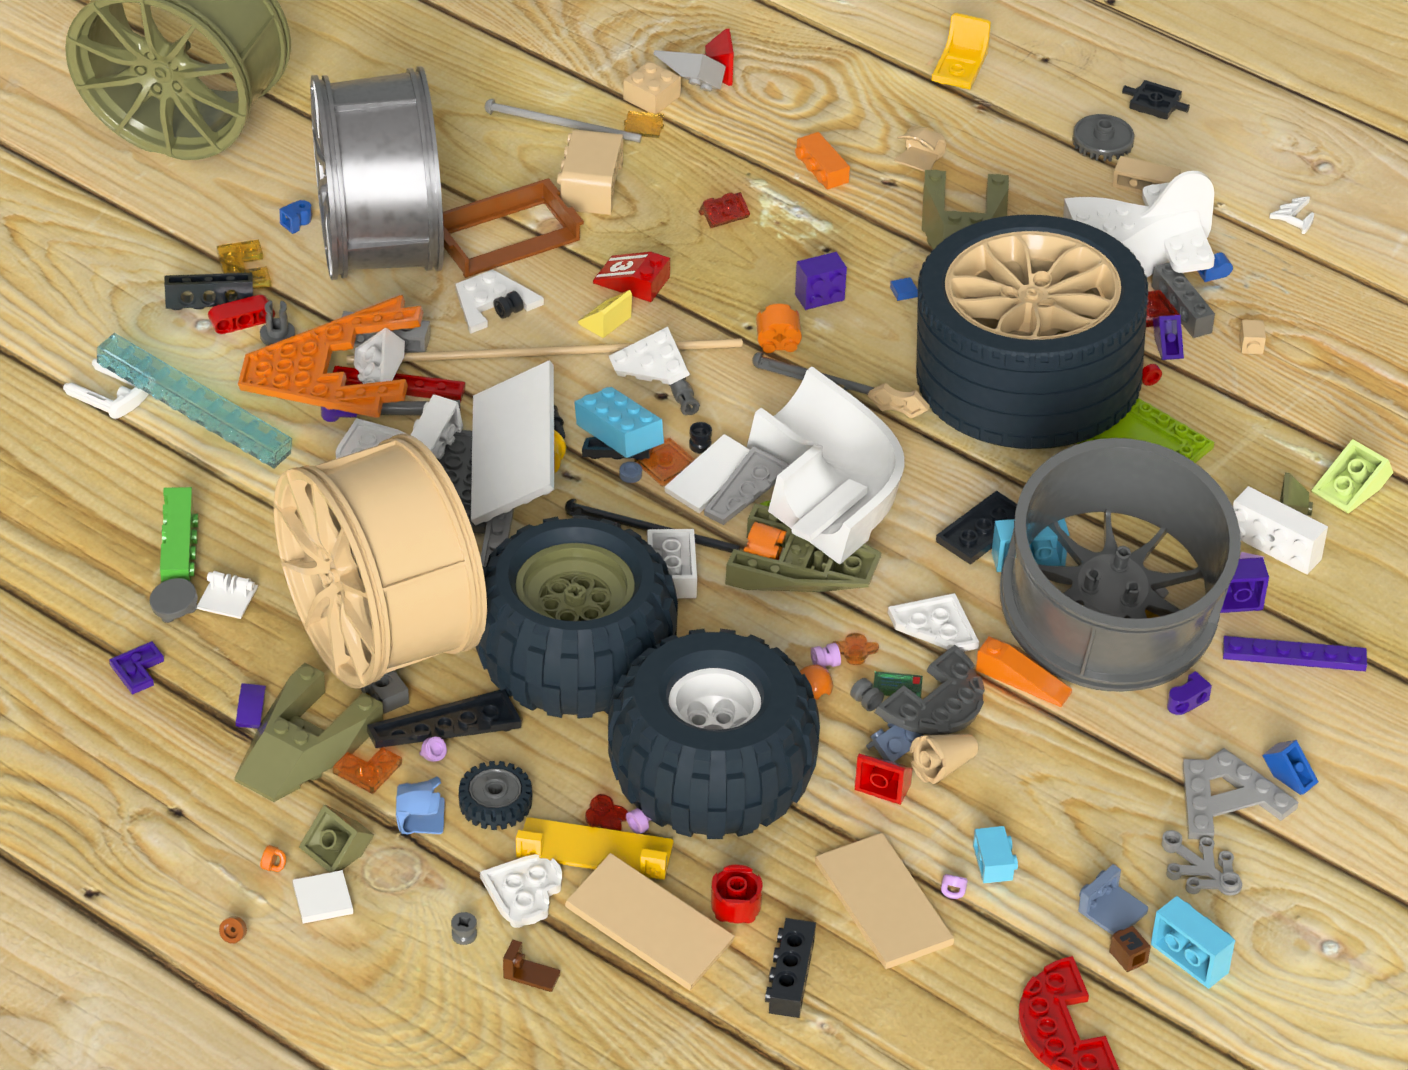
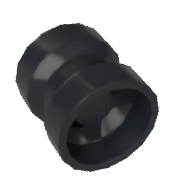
[493,291,524,319]
[689,422,712,454]

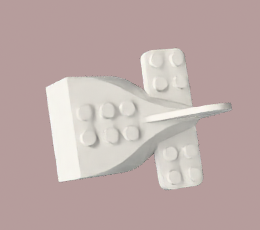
[1063,171,1215,277]

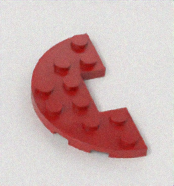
[1018,956,1120,1070]

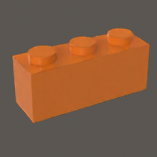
[795,132,850,190]

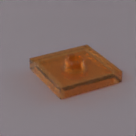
[634,437,695,486]

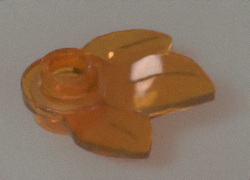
[832,633,879,665]

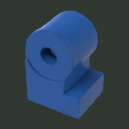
[279,200,312,234]
[1197,252,1233,282]

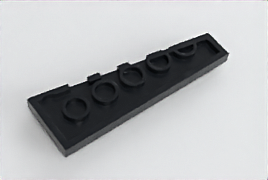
[367,689,522,748]

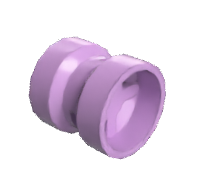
[811,643,841,668]

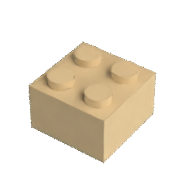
[623,61,681,115]

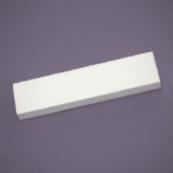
[791,479,868,542]

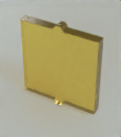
[624,111,664,138]

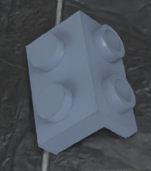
[866,723,923,762]

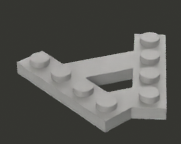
[1182,748,1299,839]

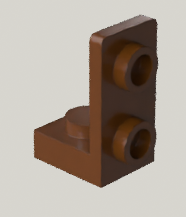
[503,939,560,992]

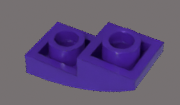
[236,683,266,729]

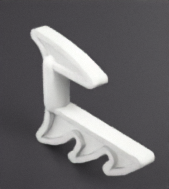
[1269,196,1314,234]

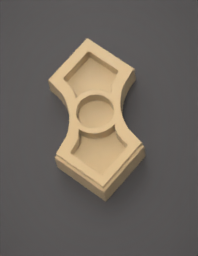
[867,383,930,418]

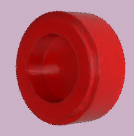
[1142,364,1162,386]

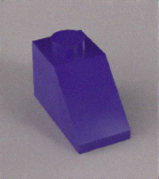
[1153,315,1184,360]

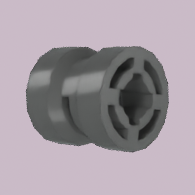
[850,678,884,711]

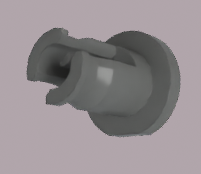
[260,300,295,346]

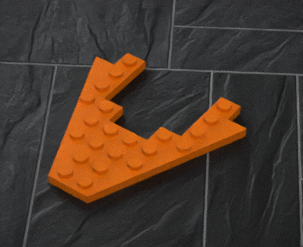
[238,295,423,418]

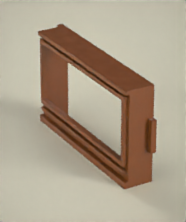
[443,178,584,278]

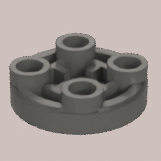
[149,578,198,623]

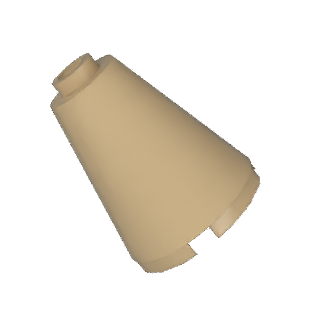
[910,734,978,784]

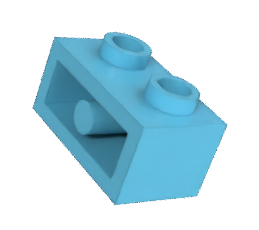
[973,826,1018,883]

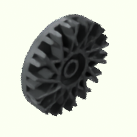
[1072,114,1135,162]

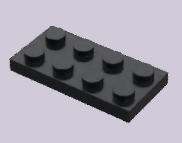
[936,490,1017,565]

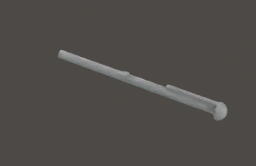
[485,99,642,143]

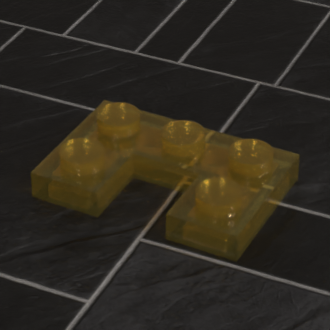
[216,239,271,293]

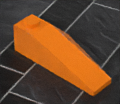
[976,636,1072,707]

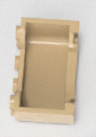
[557,129,623,215]

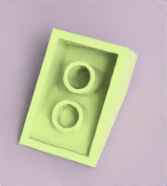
[1311,439,1393,513]

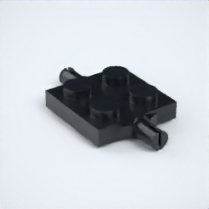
[1122,80,1190,120]

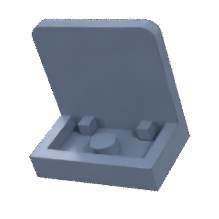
[1078,864,1148,935]

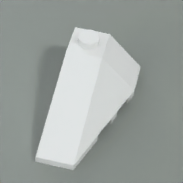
[354,328,405,384]

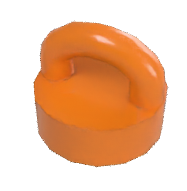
[260,845,286,872]

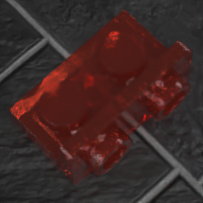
[699,192,750,228]

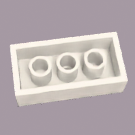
[1233,486,1328,575]

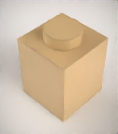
[1239,320,1266,354]

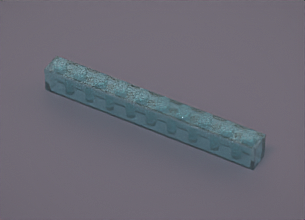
[97,333,292,469]

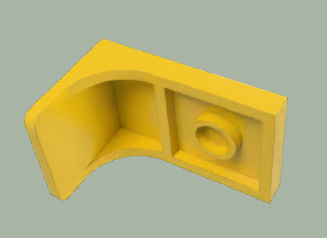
[932,13,991,90]

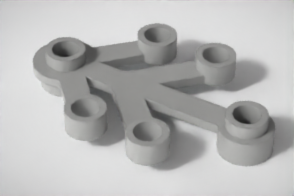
[1161,830,1242,896]

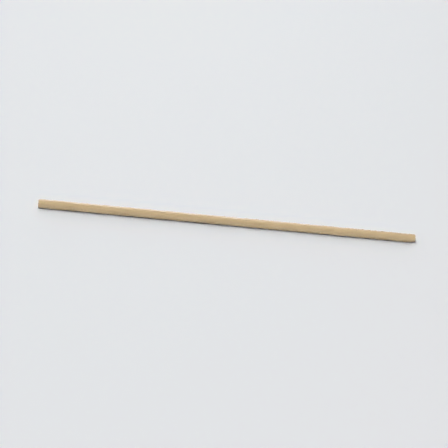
[347,338,743,364]

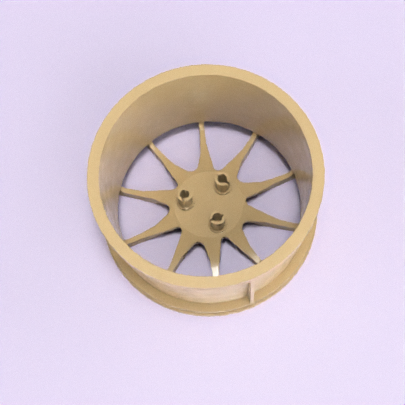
[274,433,487,689]

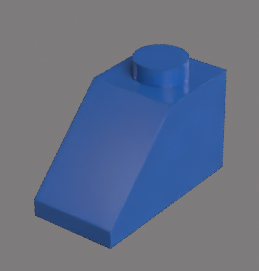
[1262,740,1319,795]

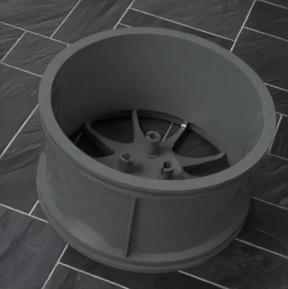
[999,438,1241,692]

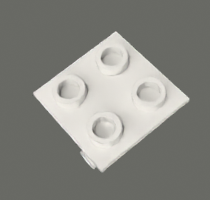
[197,571,258,619]

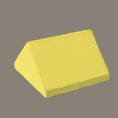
[578,290,632,338]

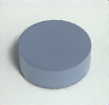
[619,462,642,483]

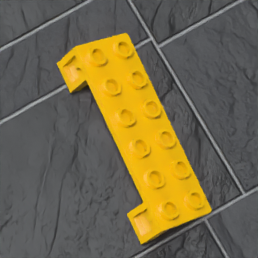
[516,817,674,880]

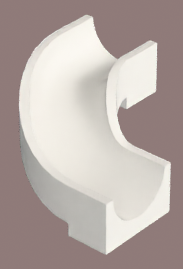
[747,367,904,564]

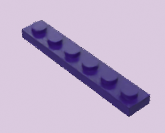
[1223,636,1367,672]

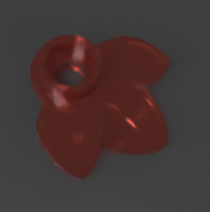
[585,794,628,831]

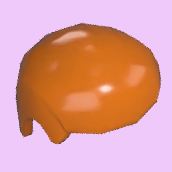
[800,664,834,700]

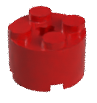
[711,864,763,923]

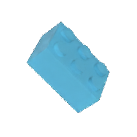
[991,518,1069,572]
[1151,896,1235,989]

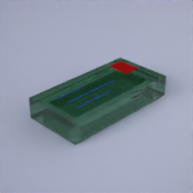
[873,671,923,698]

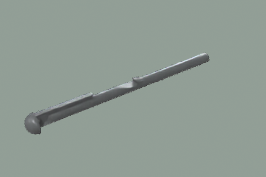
[752,352,875,395]

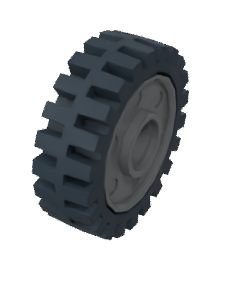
[458,761,532,830]

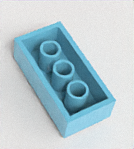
[574,387,664,458]

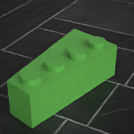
[160,487,199,583]

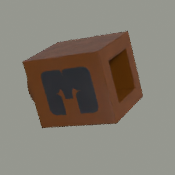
[1109,926,1151,972]

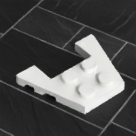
[455,269,544,334]

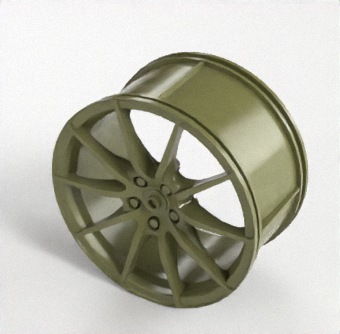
[65,0,291,160]

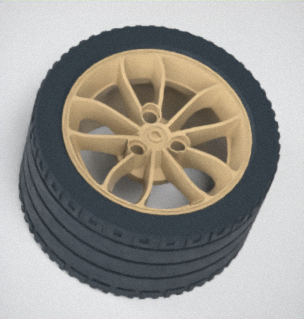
[916,214,1148,449]

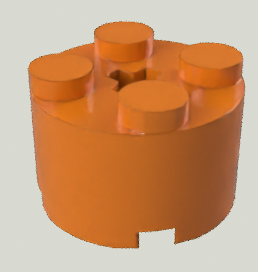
[756,304,802,353]
[743,522,787,560]

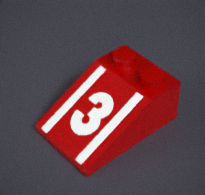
[593,252,670,302]

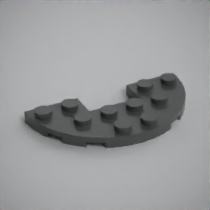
[874,645,985,735]

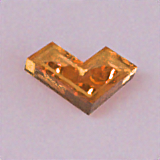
[333,747,402,794]

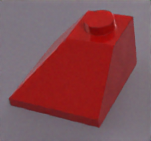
[704,28,734,86]
[855,753,913,805]

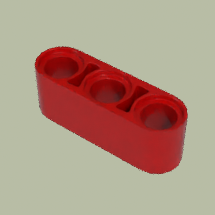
[208,295,275,334]

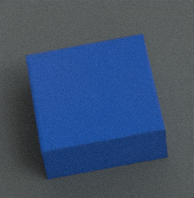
[890,277,918,301]

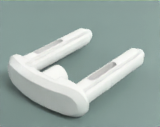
[63,358,153,419]

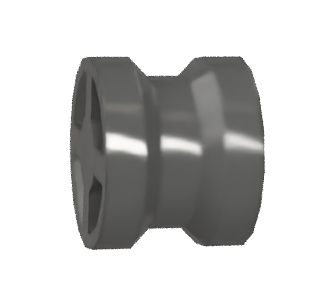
[451,912,477,945]

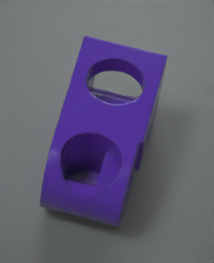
[1167,671,1212,715]

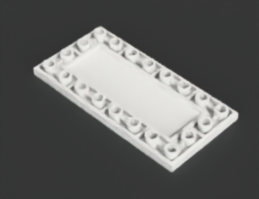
[471,360,554,525]

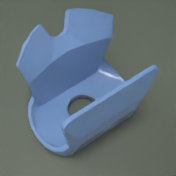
[396,777,445,834]

